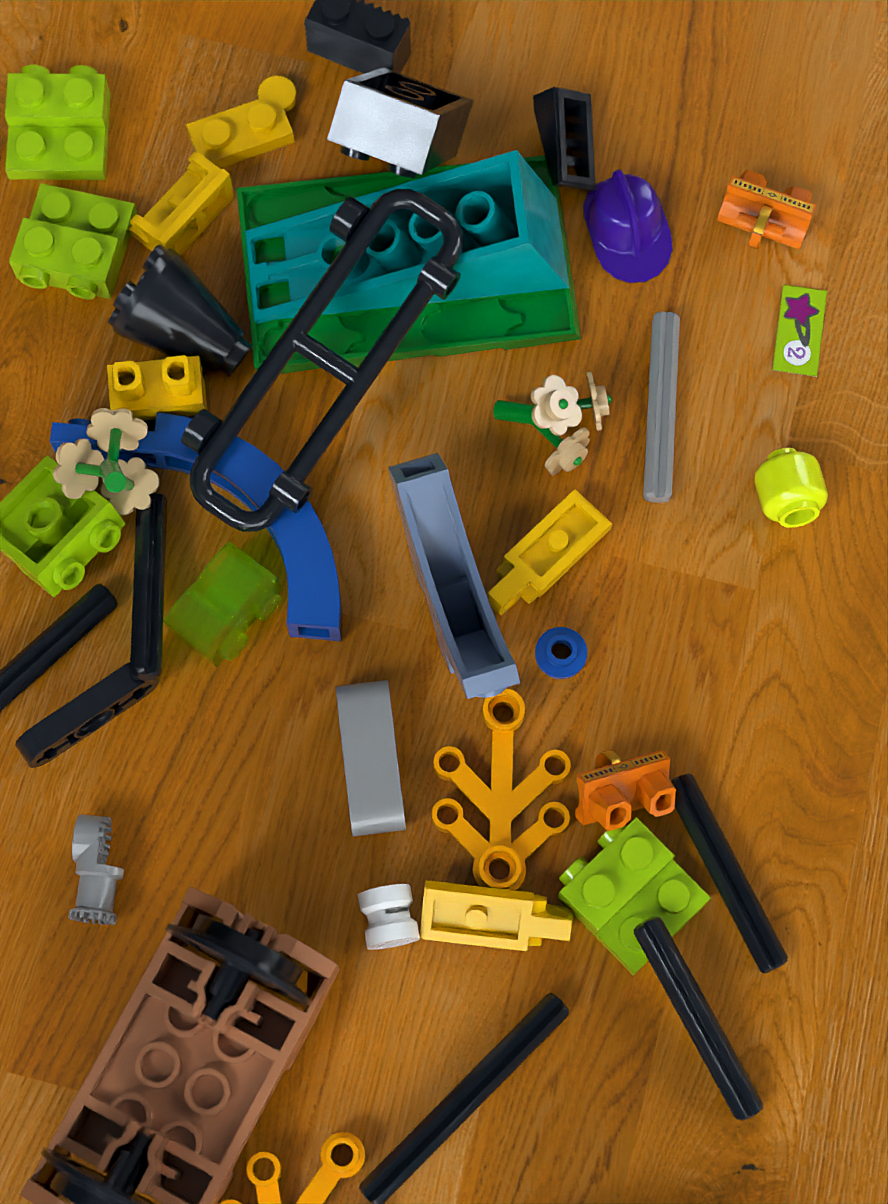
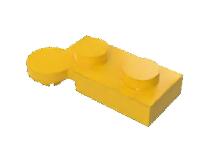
[186,76,297,169]

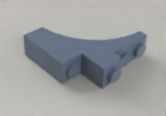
[388,453,520,699]

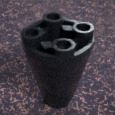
[107,244,252,377]

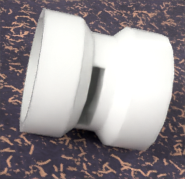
[358,884,420,950]

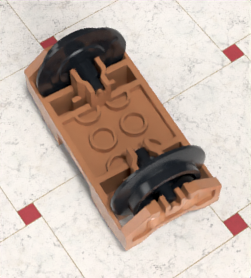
[19,887,340,1204]

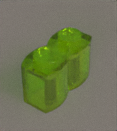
[163,541,281,667]

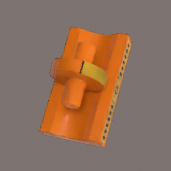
[717,169,816,250]
[575,750,676,831]

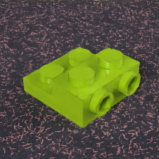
[5,65,111,180]
[9,183,137,299]
[0,455,126,598]
[557,817,711,976]

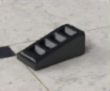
[533,87,596,192]

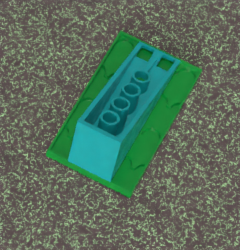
[236,150,581,374]

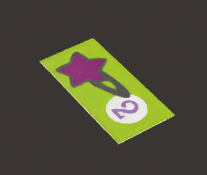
[772,284,827,377]

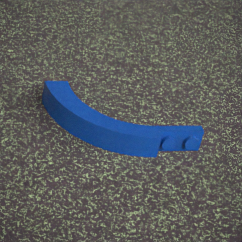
[49,412,342,641]

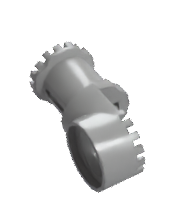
[68,814,124,925]

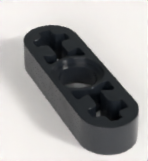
[15,662,159,768]

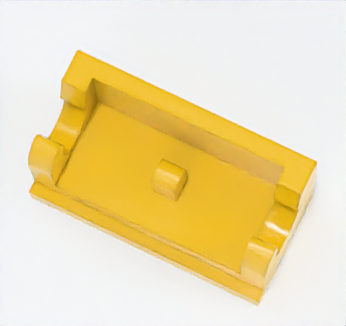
[129,152,235,256]

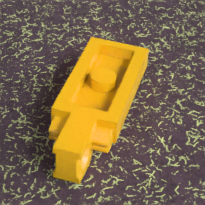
[487,489,612,616]
[420,880,573,951]

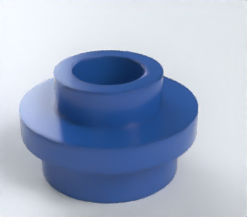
[535,627,587,679]

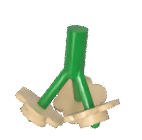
[493,372,612,476]
[53,408,160,515]

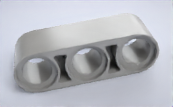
[336,680,406,836]

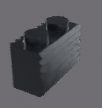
[304,0,411,74]

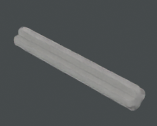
[643,311,680,503]

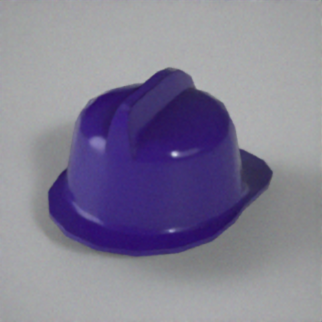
[583,169,673,283]

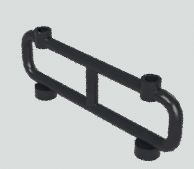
[181,189,464,532]

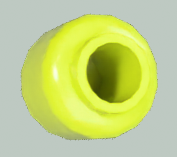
[754,448,828,527]

